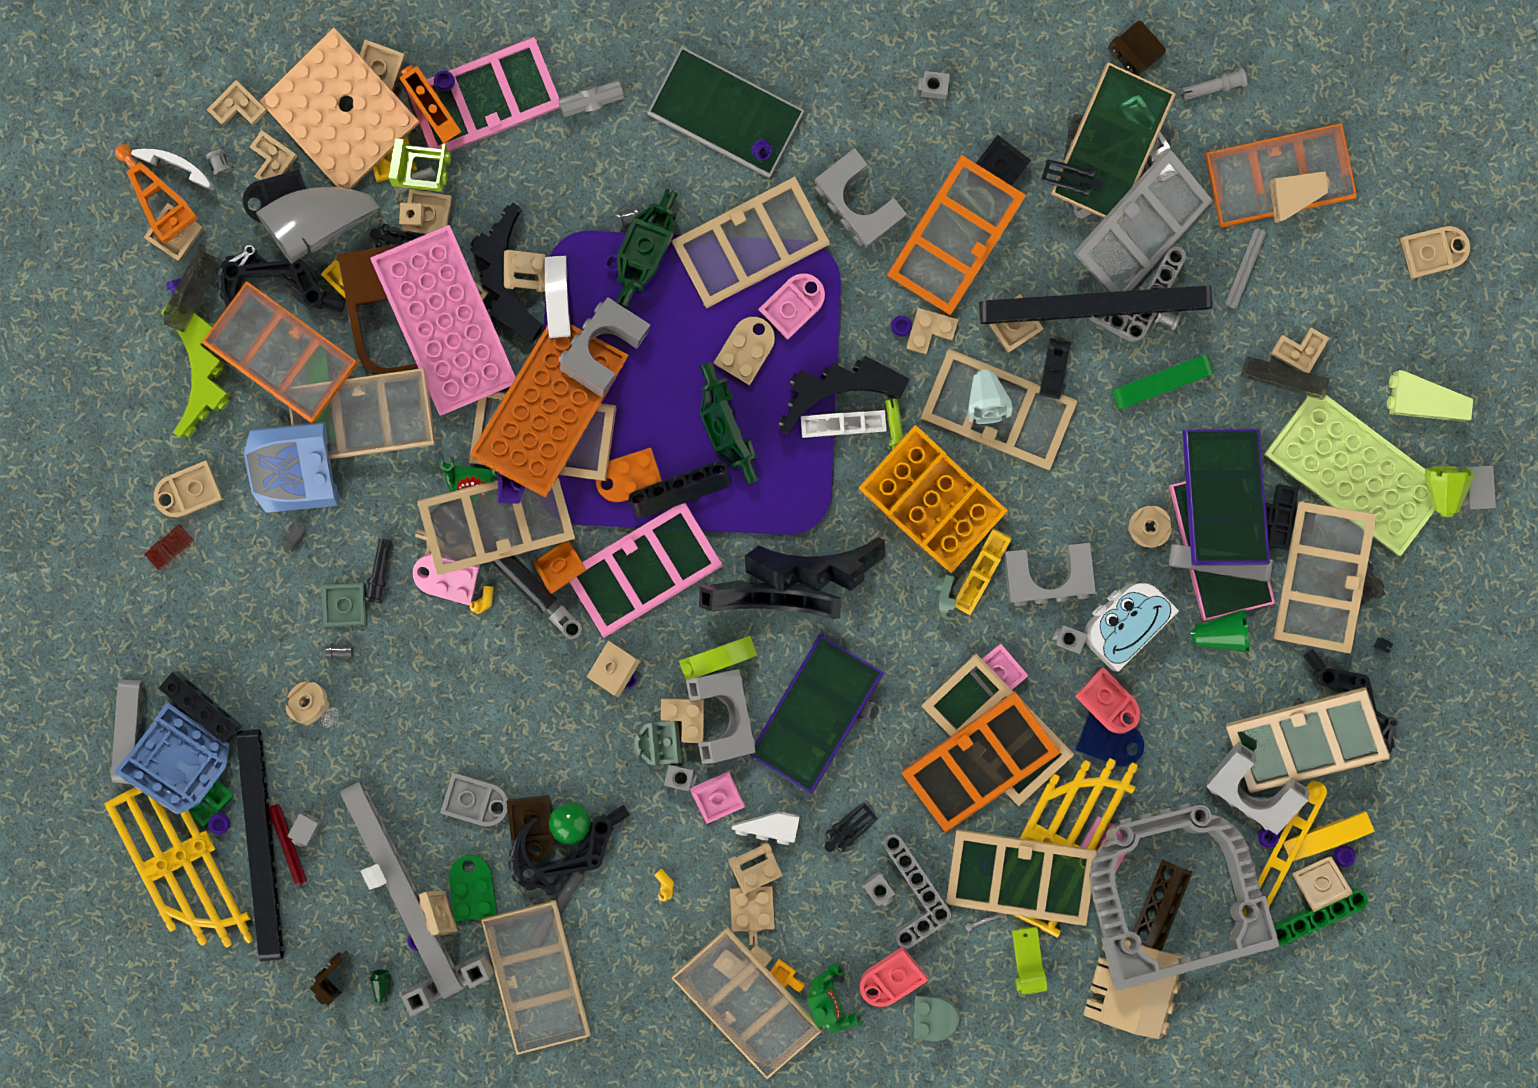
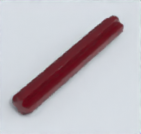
[268,804,307,885]

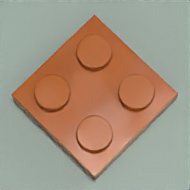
[533,541,587,594]

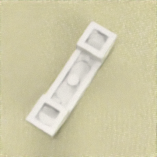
[131,149,215,191]
[545,256,571,338]

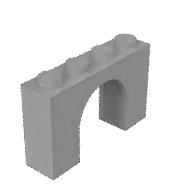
[814,148,907,248]
[559,298,650,397]
[1003,543,1096,606]
[686,669,755,764]
[1206,742,1309,835]
[401,951,495,1016]

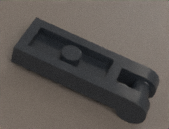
[1039,338,1071,400]

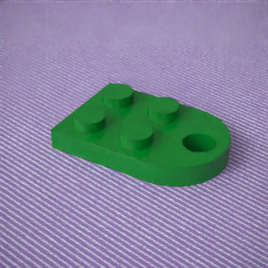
[449,855,498,922]

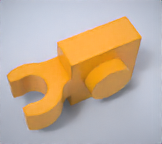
[770,959,805,993]

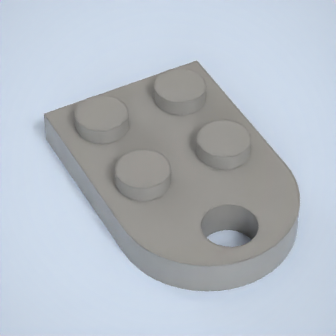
[440,772,508,826]

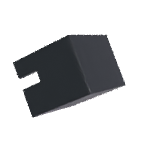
[1374,637,1393,653]

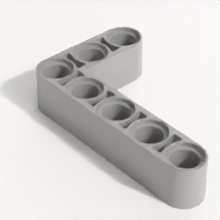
[1089,247,1186,342]
[883,832,951,949]

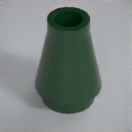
[369,969,391,1003]

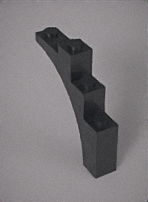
[470,202,544,344]
[777,356,910,436]
[745,537,886,592]
[699,580,841,619]

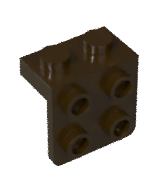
[1108,21,1166,76]
[309,950,349,1006]

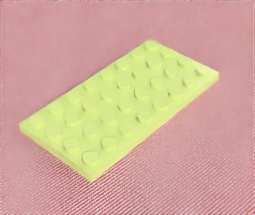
[1263,387,1435,556]

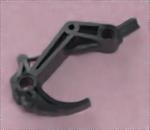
[216,245,346,326]
[1303,649,1398,766]
[508,805,630,895]

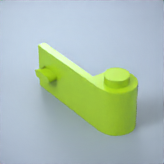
[1012,927,1047,995]

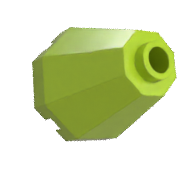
[1425,466,1474,517]

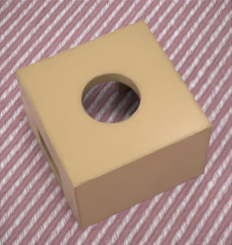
[399,203,424,227]

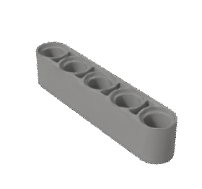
[1168,545,1273,582]
[111,679,144,784]

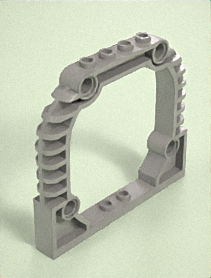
[1089,803,1280,990]

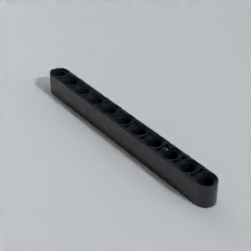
[979,286,1213,324]
[236,729,284,962]

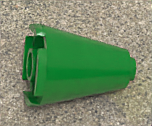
[1191,610,1250,652]

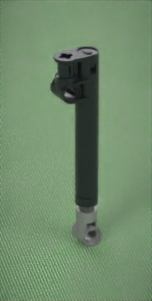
[422,499,582,639]

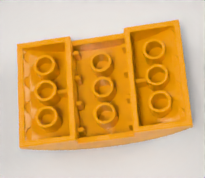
[858,425,1008,573]

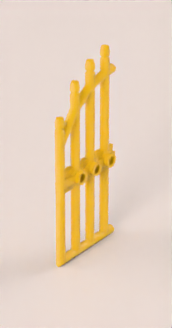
[987,758,1138,938]
[104,787,254,948]

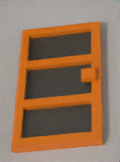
[901,691,1060,833]

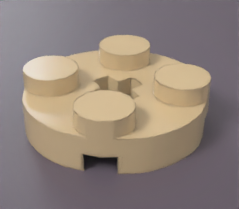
[1128,506,1172,548]
[286,682,329,725]

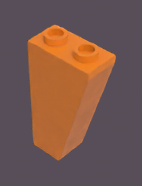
[399,65,461,143]

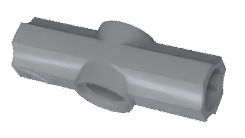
[558,80,624,117]

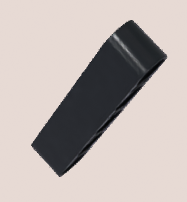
[628,461,732,518]

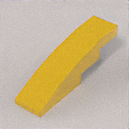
[955,528,1011,615]
[1283,811,1375,861]

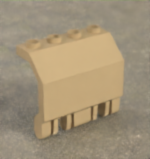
[1083,939,1185,1039]

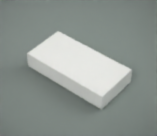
[360,864,387,890]

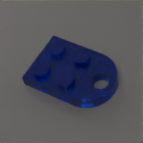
[1075,711,1144,767]

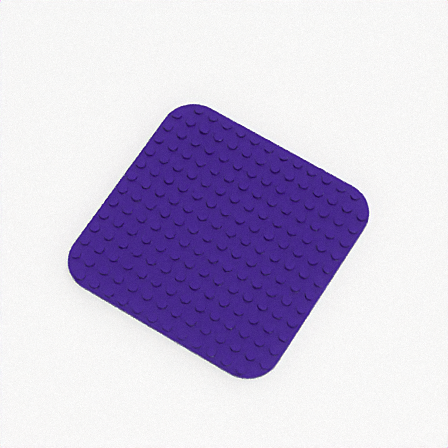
[538,231,841,535]

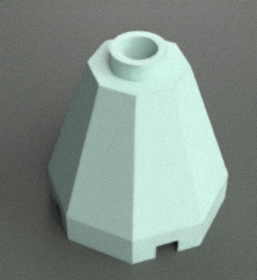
[968,370,1012,424]

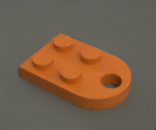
[596,448,662,502]

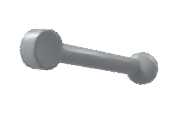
[965,913,1007,931]

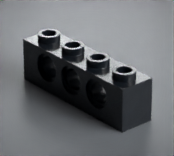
[158,671,243,743]

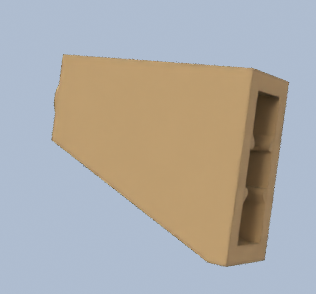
[1270,171,1330,223]

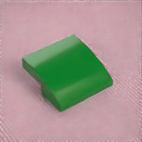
[188,780,234,827]

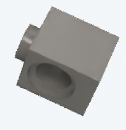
[918,71,950,100]
[1052,625,1087,654]
[664,764,697,791]
[288,812,322,847]
[862,871,895,906]

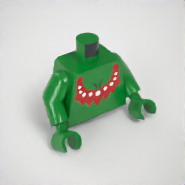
[440,457,498,515]
[807,963,864,1033]

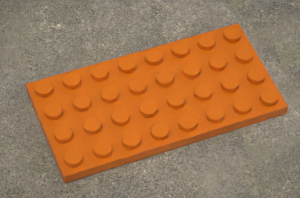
[470,324,628,498]

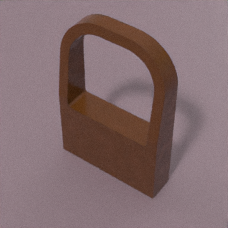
[337,243,419,375]

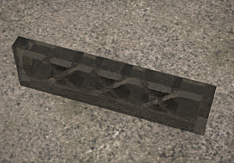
[163,244,220,333]
[1240,356,1330,400]

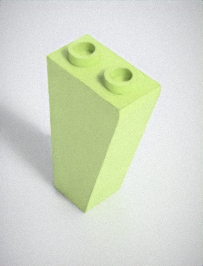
[1387,370,1473,422]

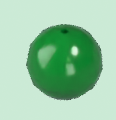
[548,802,591,844]

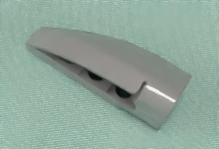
[256,187,380,264]

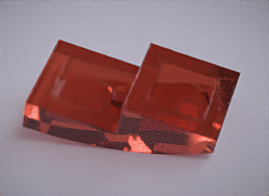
[145,525,194,570]

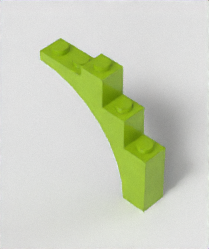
[161,297,231,439]

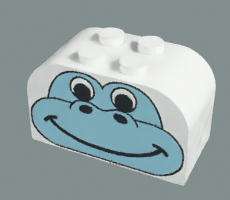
[1084,583,1179,671]

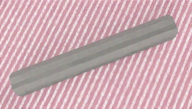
[1226,228,1266,309]

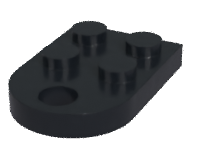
[967,135,1031,202]
[242,170,306,223]

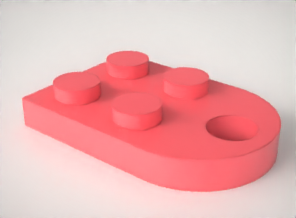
[1075,667,1140,734]
[860,946,928,1007]

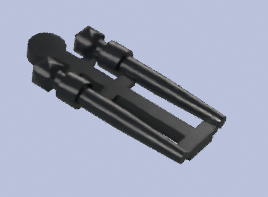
[1041,159,1103,196]
[370,224,417,248]
[824,802,878,852]

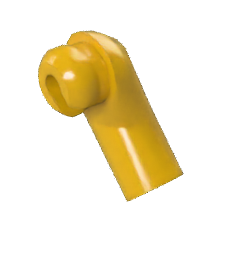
[470,586,494,614]
[654,868,674,901]

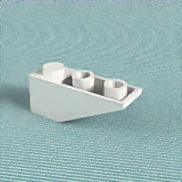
[732,811,799,845]

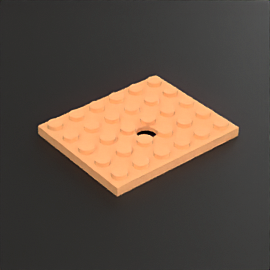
[260,28,420,189]

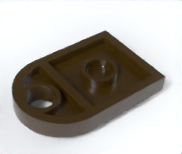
[506,795,555,861]

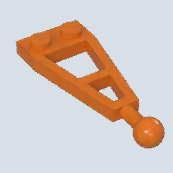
[115,144,199,244]

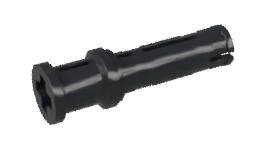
[363,538,392,604]

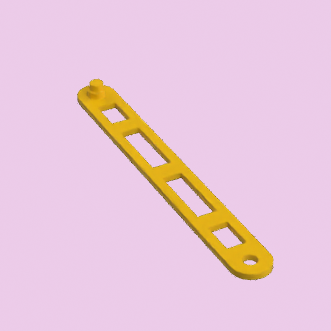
[1231,781,1327,934]

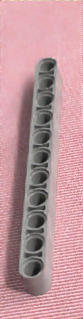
[341,781,464,999]

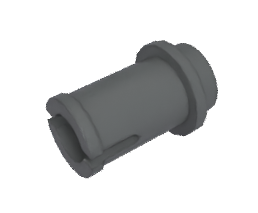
[282,524,306,552]
[325,643,353,660]

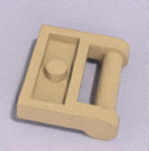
[504,250,545,292]
[728,841,783,894]

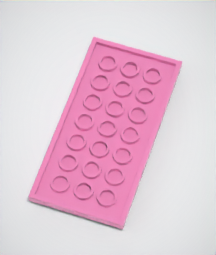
[370,225,516,416]

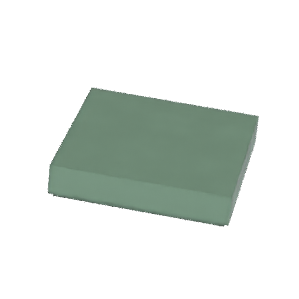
[322,583,367,627]

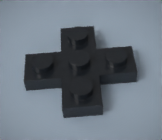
[1250,484,1316,551]

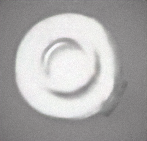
[319,706,339,728]

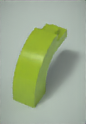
[679,636,757,680]

